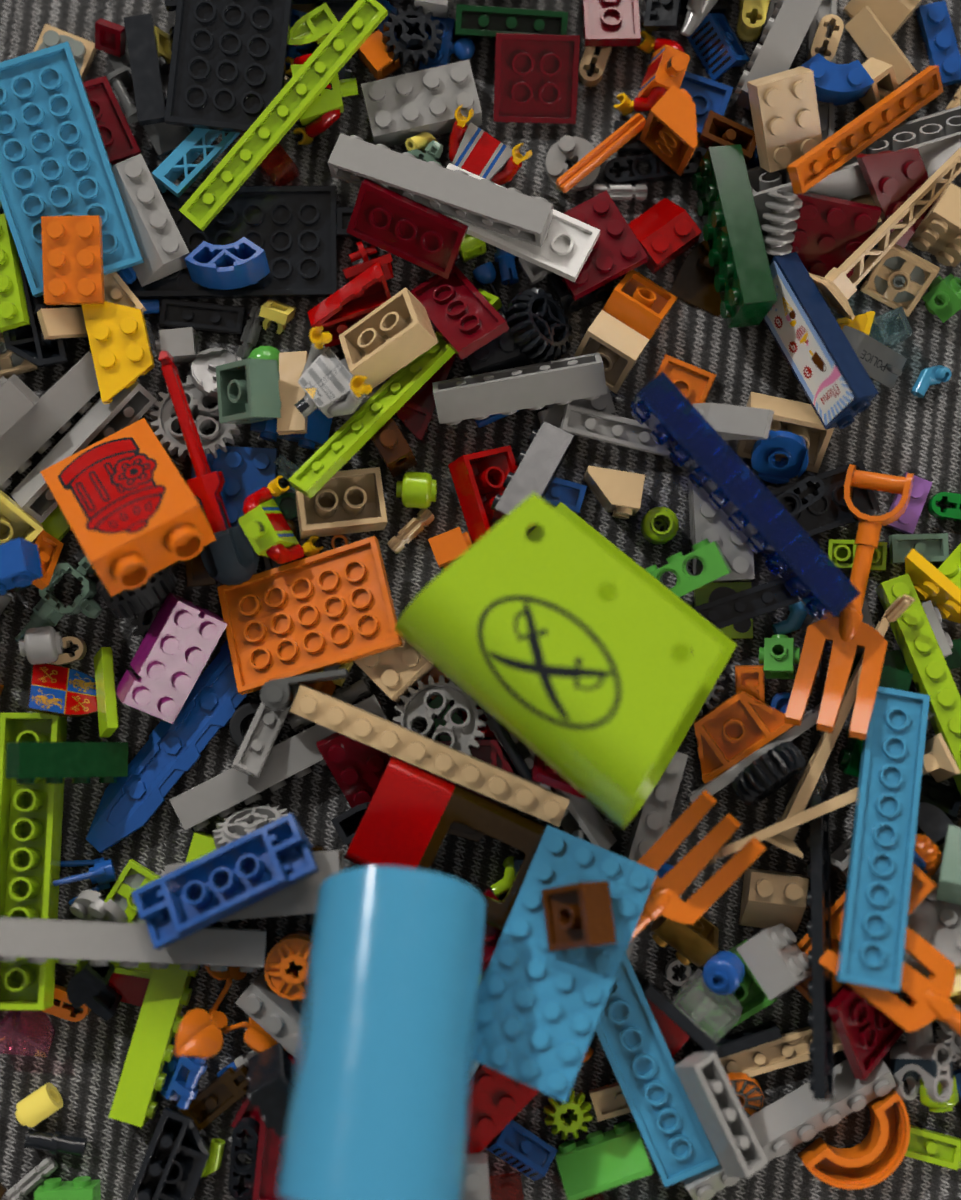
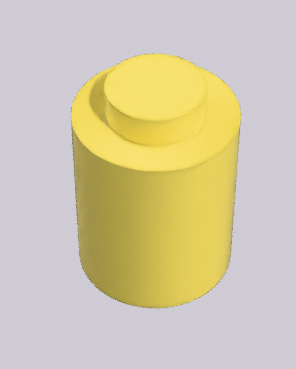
[15,1082,63,1128]

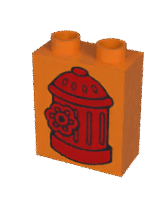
[40,418,216,597]

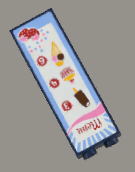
[763,252,879,430]

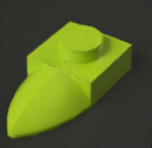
[288,2,339,46]

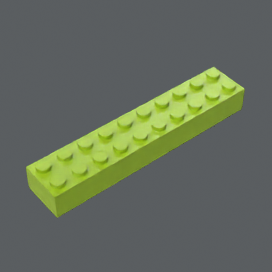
[0,713,67,1010]

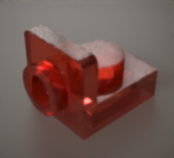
[489,1172,524,1200]

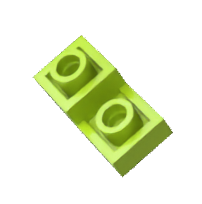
[828,539,887,571]

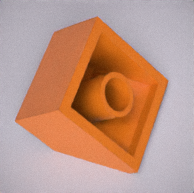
[602,269,678,341]

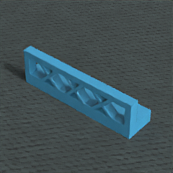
[152,128,241,198]

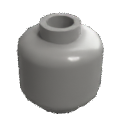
[19,626,63,665]

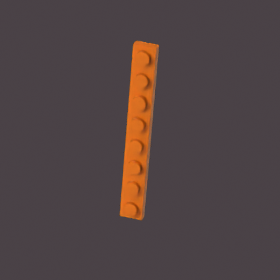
[787,65,944,194]

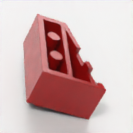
[307,261,391,348]

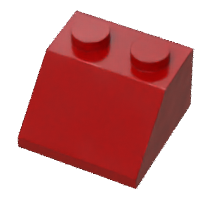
[628,197,702,274]

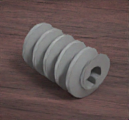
[760,190,803,256]

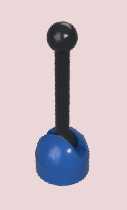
[472,262,509,327]

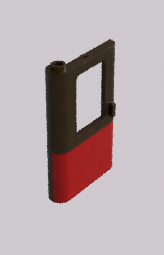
[344,756,546,931]

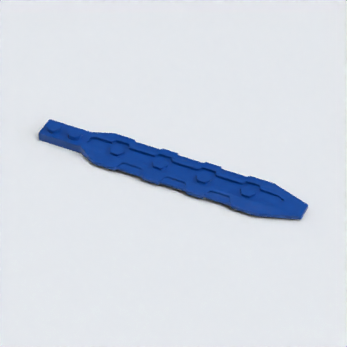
[86,640,249,853]

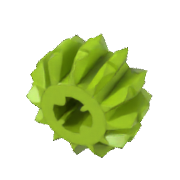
[543,1088,593,1140]

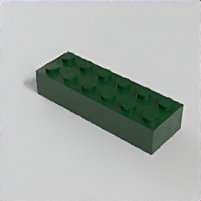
[692,144,777,328]

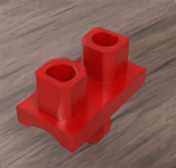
[343,241,394,281]

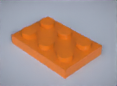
[41,215,105,305]

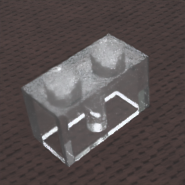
[672,968,743,1043]

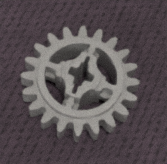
[213,804,290,850]

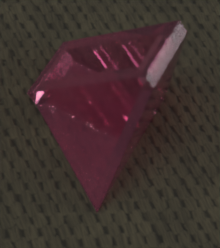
[0,1010,55,1057]

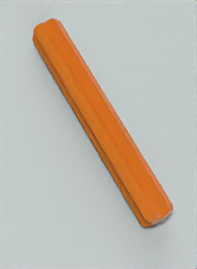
[556,113,646,193]

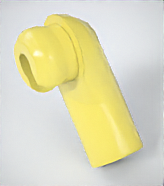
[405,132,438,154]

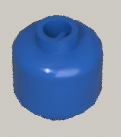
[702,951,745,995]

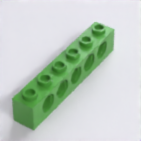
[645,538,732,597]

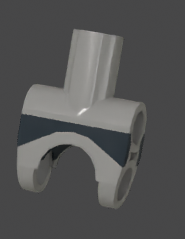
[890,1022,953,1102]

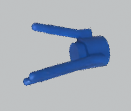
[52,857,116,905]

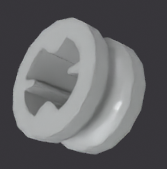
[665,958,692,986]

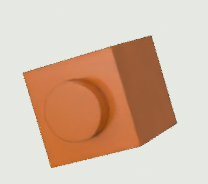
[358,29,400,80]
[428,527,472,568]

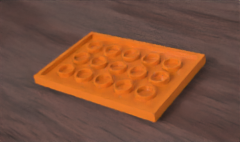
[217,536,403,695]

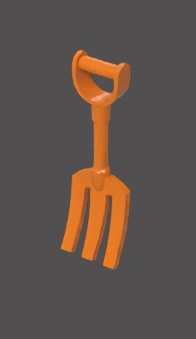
[784,464,914,740]
[630,790,766,942]
[818,926,961,1036]

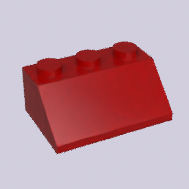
[448,445,535,545]

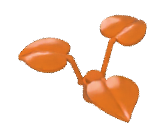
[175,965,286,1059]

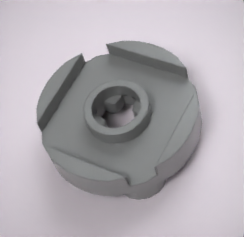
[545,135,600,194]
[69,890,128,922]

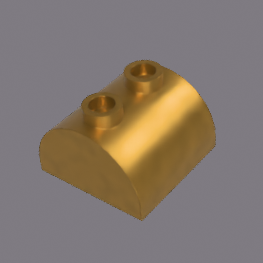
[651,915,719,967]

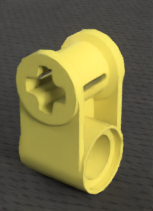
[737,0,770,42]

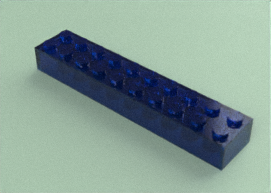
[630,371,861,620]

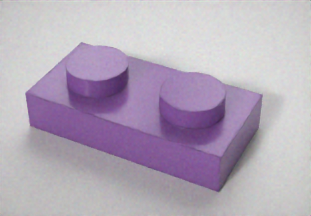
[886,472,933,534]

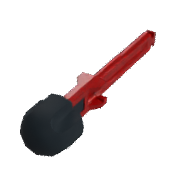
[159,350,259,586]

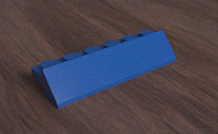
[132,813,319,950]

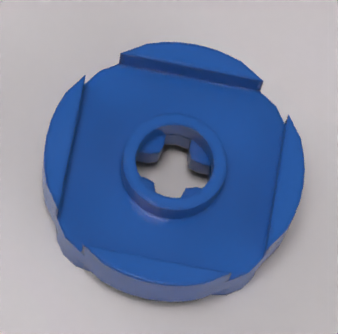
[751,430,809,484]

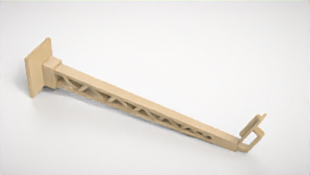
[809,147,961,320]
[753,594,915,859]
[706,733,961,866]

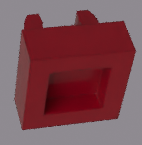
[95,18,127,57]

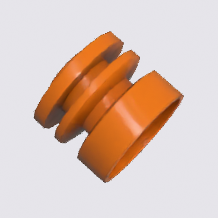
[264,930,313,1000]

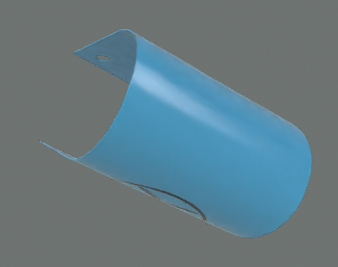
[277,866,486,1200]

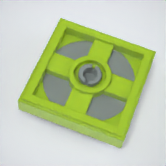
[104,859,161,923]

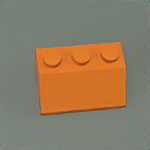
[639,84,698,176]

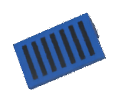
[686,13,750,81]
[486,1120,558,1181]

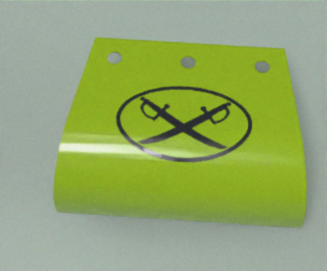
[395,493,737,829]

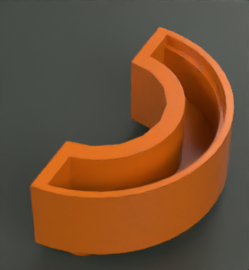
[797,1089,910,1190]

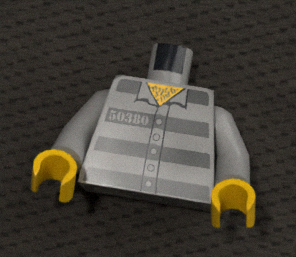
[295,327,372,418]

